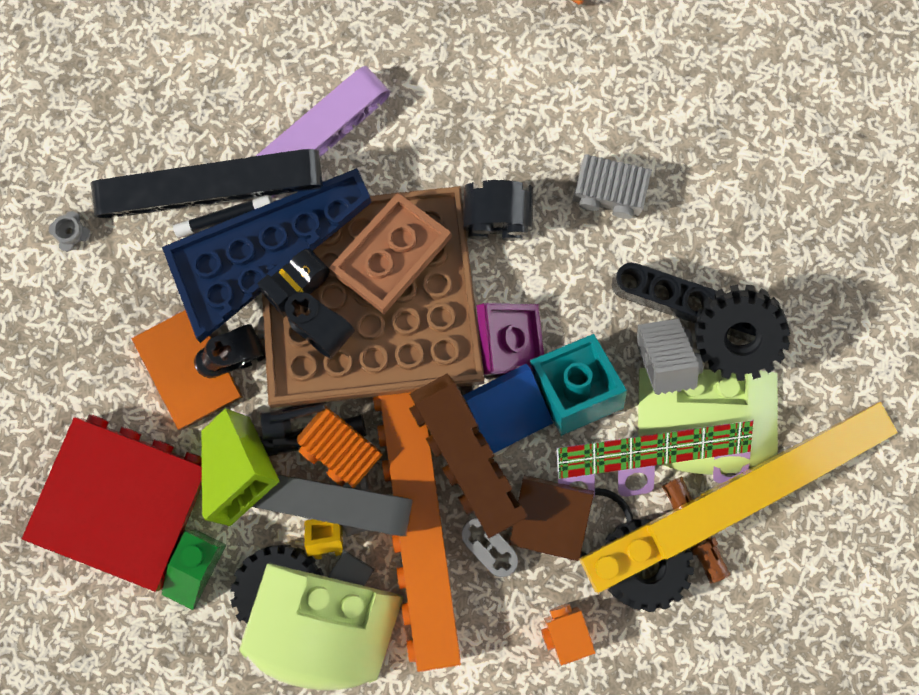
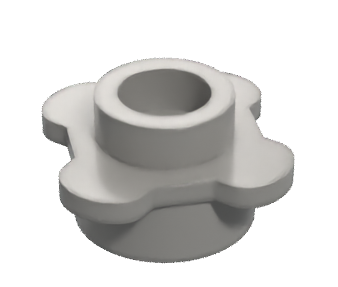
[49,211,90,252]

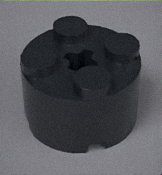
[463,180,533,241]

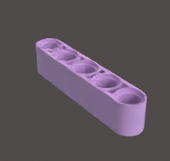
[256,66,390,198]

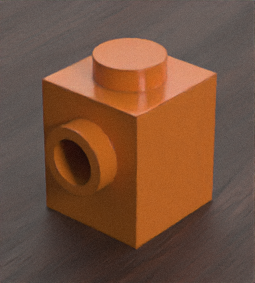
[541,604,596,666]

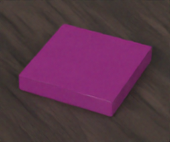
[476,303,544,375]

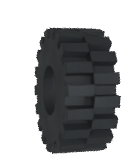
[695,284,791,381]
[601,518,694,612]
[230,544,324,629]

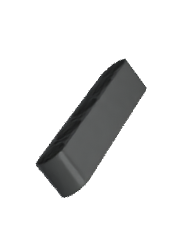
[252,474,413,536]

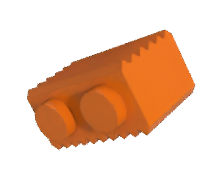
[297,405,382,488]

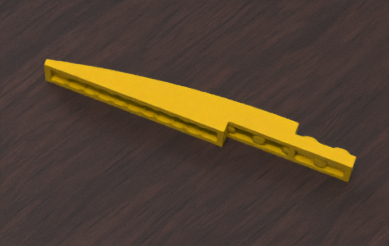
[579,402,898,593]

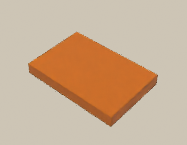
[131,310,243,430]

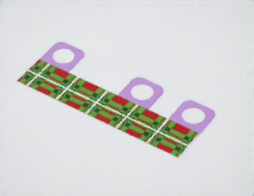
[557,420,753,498]

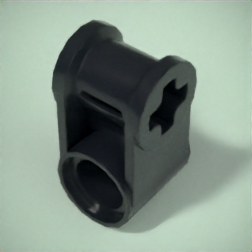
[285,292,355,359]
[194,324,266,378]

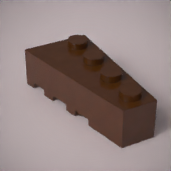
[409,373,528,538]

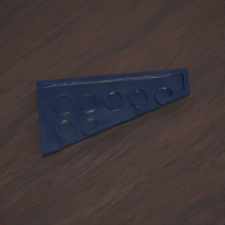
[162,168,372,343]

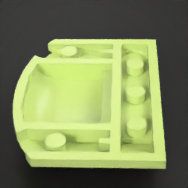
[638,368,778,475]
[239,563,403,690]

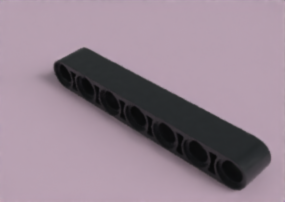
[90,149,323,218]

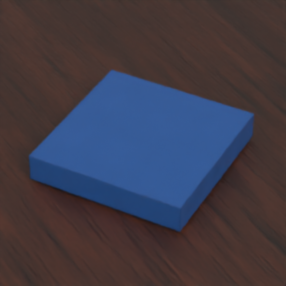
[463,363,553,454]

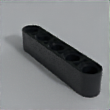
[611,262,756,342]

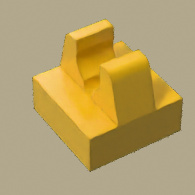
[304,519,343,560]

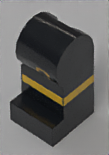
[257,248,330,317]

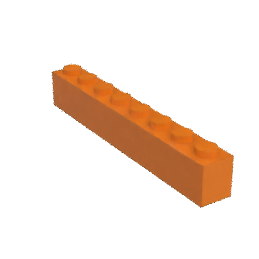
[373,392,461,672]

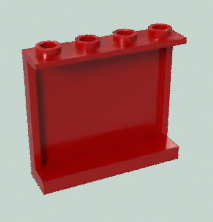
[21,414,202,592]

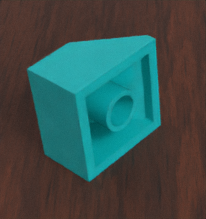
[530,334,627,436]

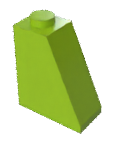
[201,408,280,526]

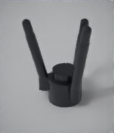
[260,401,331,448]

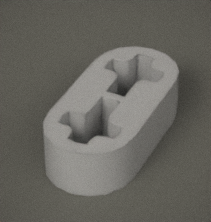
[462,518,518,577]

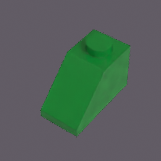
[161,529,226,610]

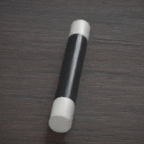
[173,196,273,238]

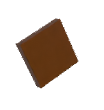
[509,475,594,561]

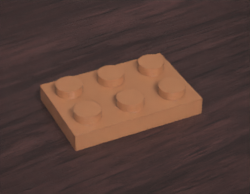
[329,192,452,314]

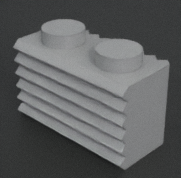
[572,154,652,219]
[637,318,703,395]

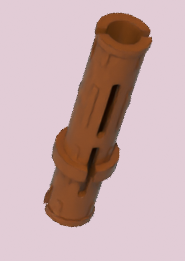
[662,476,731,584]

